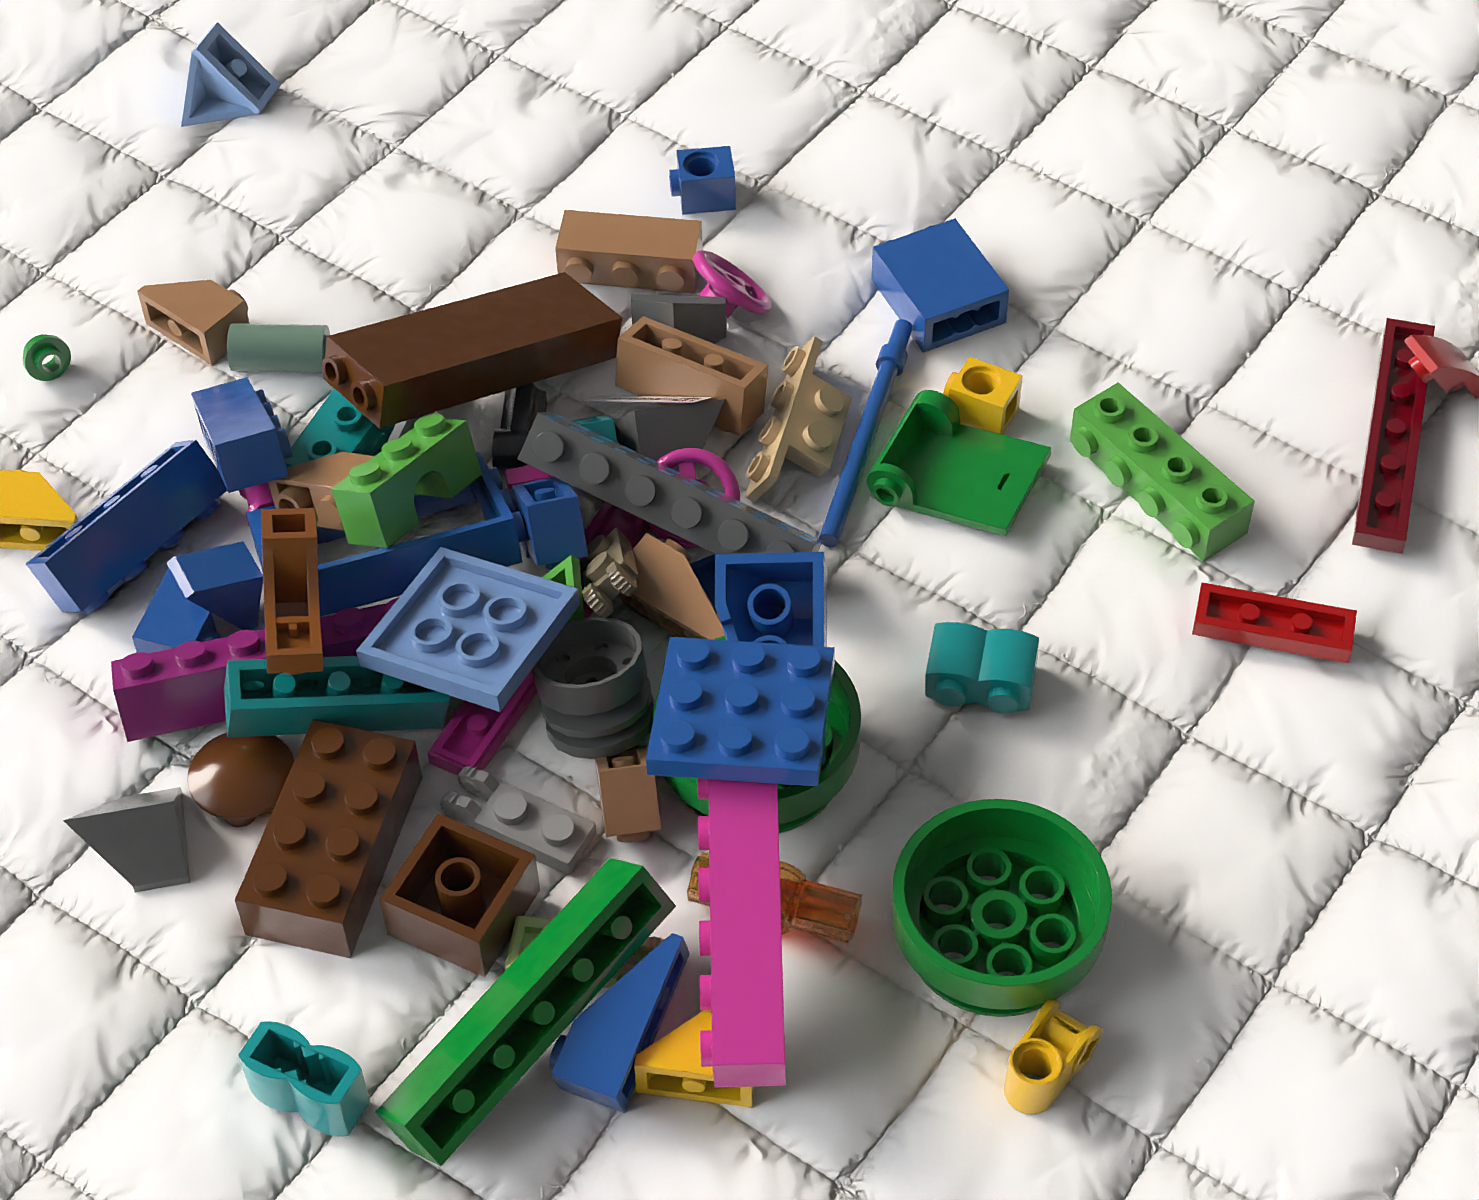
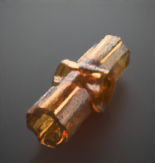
[687,852,862,944]

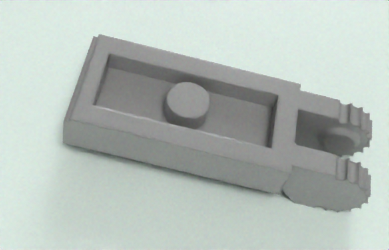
[439,766,597,875]

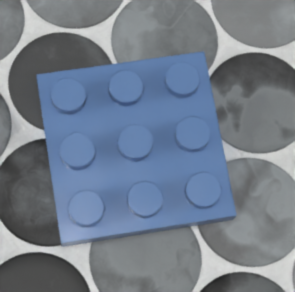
[356,547,580,712]

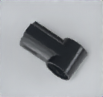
[492,383,547,473]

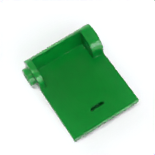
[866,390,1052,536]

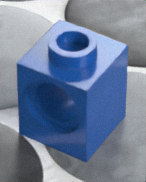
[669,146,736,215]

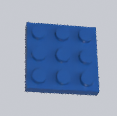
[646,637,835,786]

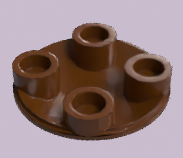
[187,732,295,827]

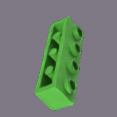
[1070,382,1255,562]

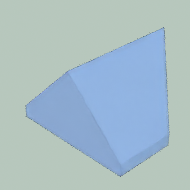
[181,22,281,127]

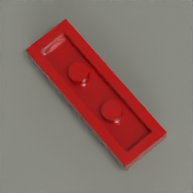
[1192,582,1357,663]

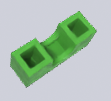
[331,414,482,548]

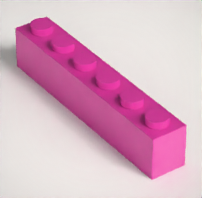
[697,778,786,1088]

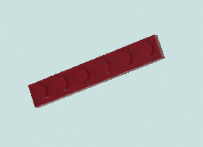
[1352,318,1435,554]

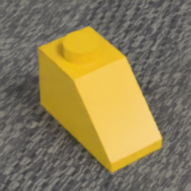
[0,470,78,551]
[634,1011,755,1108]

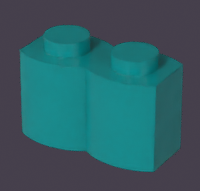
[925,622,1039,714]
[238,1021,370,1137]

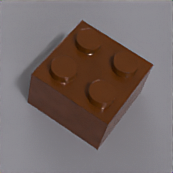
[380,813,540,978]

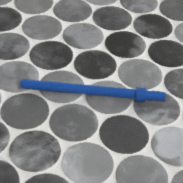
[819,319,913,547]

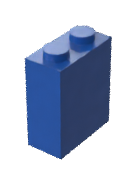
[871,218,1009,353]

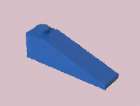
[715,552,827,764]

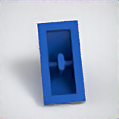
[167,541,263,630]

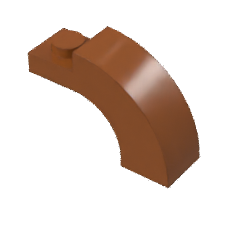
[261,508,323,675]

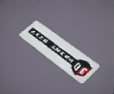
[581,396,713,403]

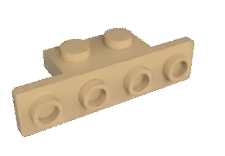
[745,336,852,502]

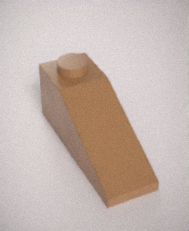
[618,533,725,639]

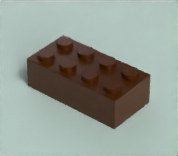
[235,719,422,959]

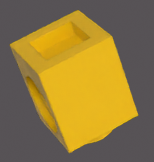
[943,356,1023,435]

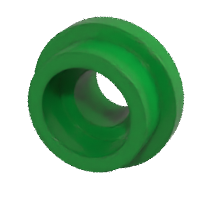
[22,334,71,381]

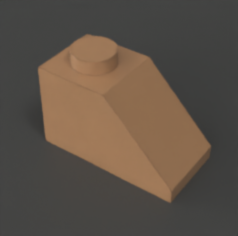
[137,279,250,366]
[595,746,661,842]

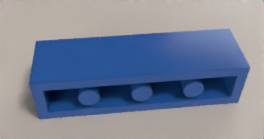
[191,377,293,493]
[26,440,227,614]

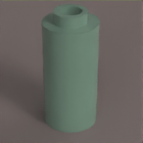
[227,323,330,373]

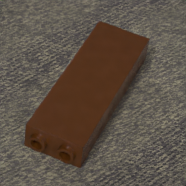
[322,272,623,429]

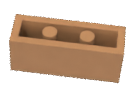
[555,210,703,293]
[615,316,769,436]

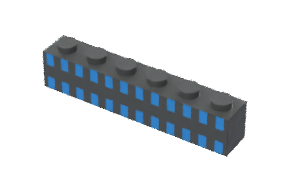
[518,412,823,554]

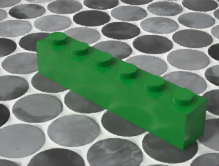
[375,858,676,1166]

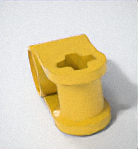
[1004,999,1103,1114]

